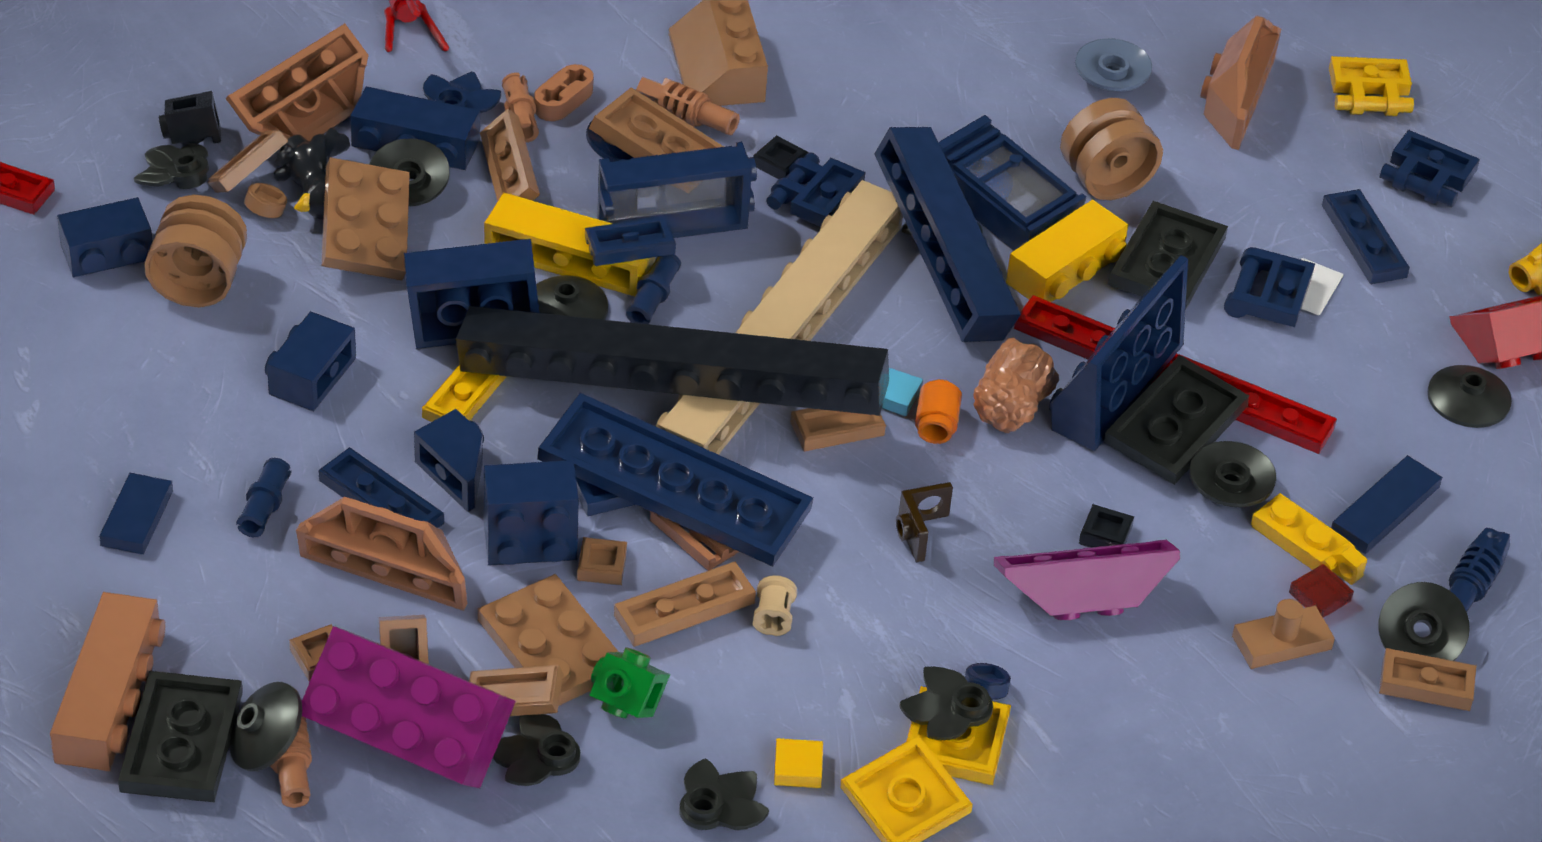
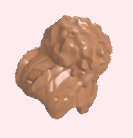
[973,337,1059,433]

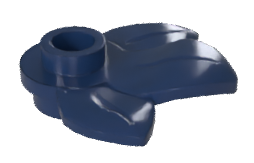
[423,72,501,113]

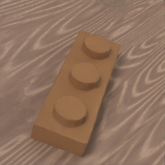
[480,108,540,202]
[614,561,756,647]

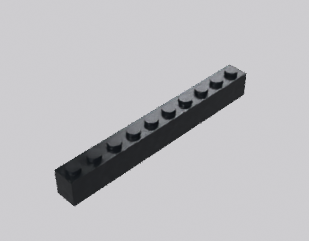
[456,306,889,416]

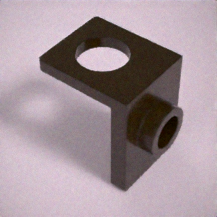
[896,482,953,563]

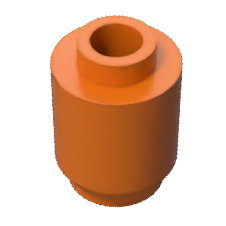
[915,379,962,444]

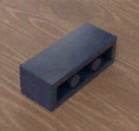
[350,86,480,170]

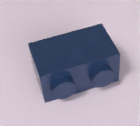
[57,197,153,278]
[265,311,356,412]

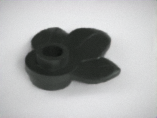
[134,143,209,189]
[899,666,993,740]
[493,714,581,786]
[679,758,769,830]

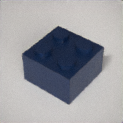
[484,460,579,566]

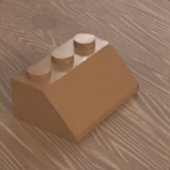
[669,0,768,106]

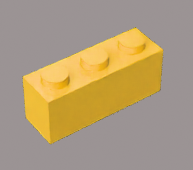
[1006,199,1128,302]

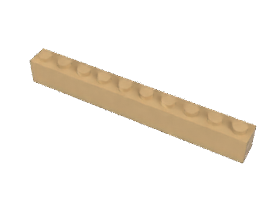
[656,180,903,455]

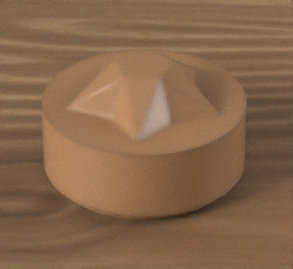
[244,183,288,218]

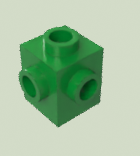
[589,647,671,718]

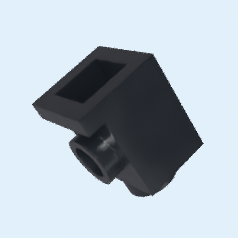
[159,91,221,145]

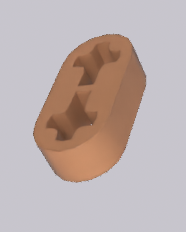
[534,64,594,121]

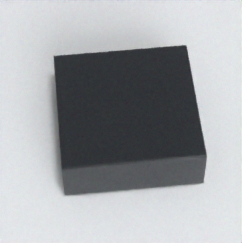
[753,135,808,179]
[1079,504,1135,548]

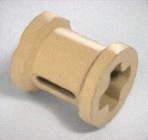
[753,575,797,636]

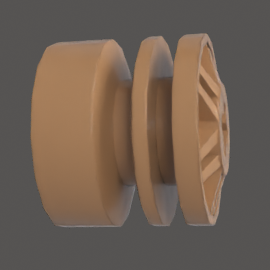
[144,194,247,308]

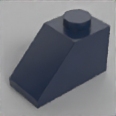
[414,409,484,512]

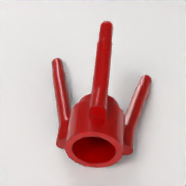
[384,0,449,52]

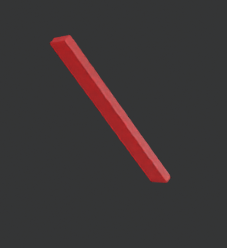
[1014,295,1337,454]

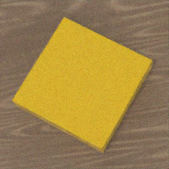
[906,686,1011,785]
[840,735,973,842]

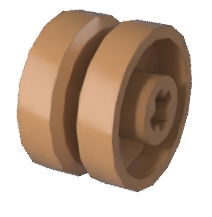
[1060,97,1163,201]

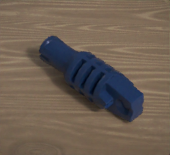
[1449,527,1510,612]

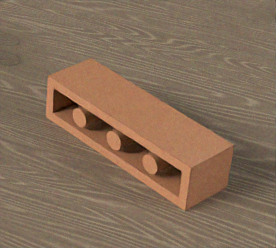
[50,592,166,771]

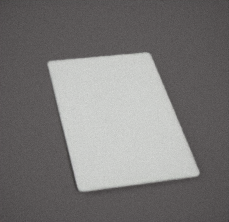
[1301,258,1344,315]

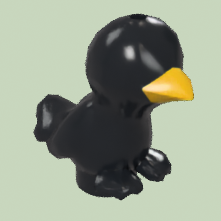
[273,128,350,220]

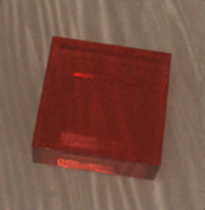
[1289,564,1354,618]

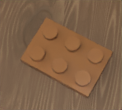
[589,87,724,192]
[321,157,410,281]
[478,574,619,706]

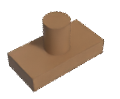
[1232,599,1335,669]

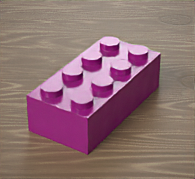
[302,626,516,789]

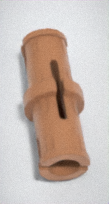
[502,72,539,143]

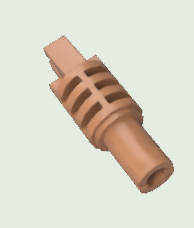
[636,77,740,135]
[270,716,312,808]

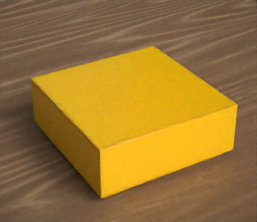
[774,738,823,788]

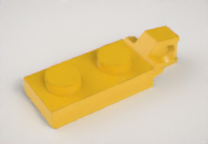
[1251,493,1368,585]

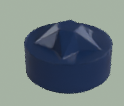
[964,663,1011,700]

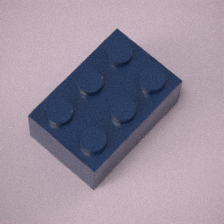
[404,239,540,349]

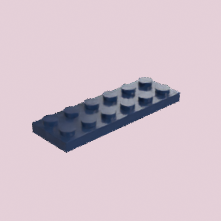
[537,392,813,567]

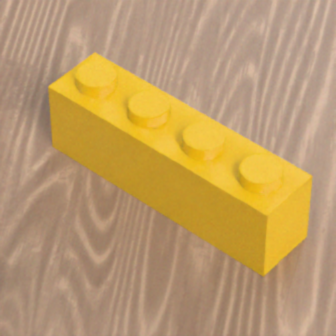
[484,192,655,297]

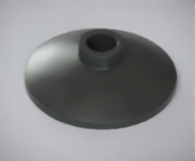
[369,138,450,206]
[536,275,608,320]
[1427,365,1512,428]
[1190,441,1276,507]
[1378,582,1470,661]
[229,682,302,771]

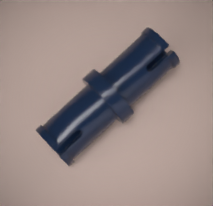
[626,254,681,324]
[236,458,292,538]

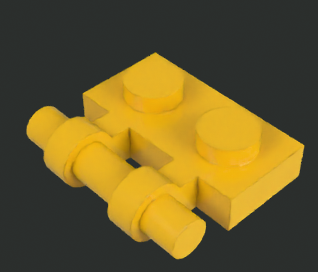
[1329,56,1414,116]

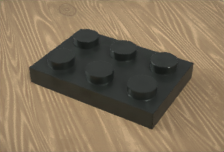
[1108,201,1228,308]
[1104,355,1249,485]
[118,671,243,803]

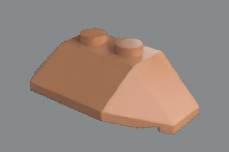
[1200,16,1281,150]
[226,23,368,141]
[296,497,467,611]

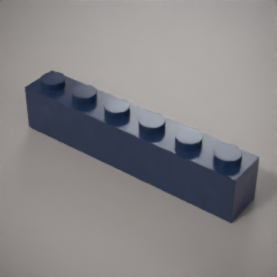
[874,127,1021,342]

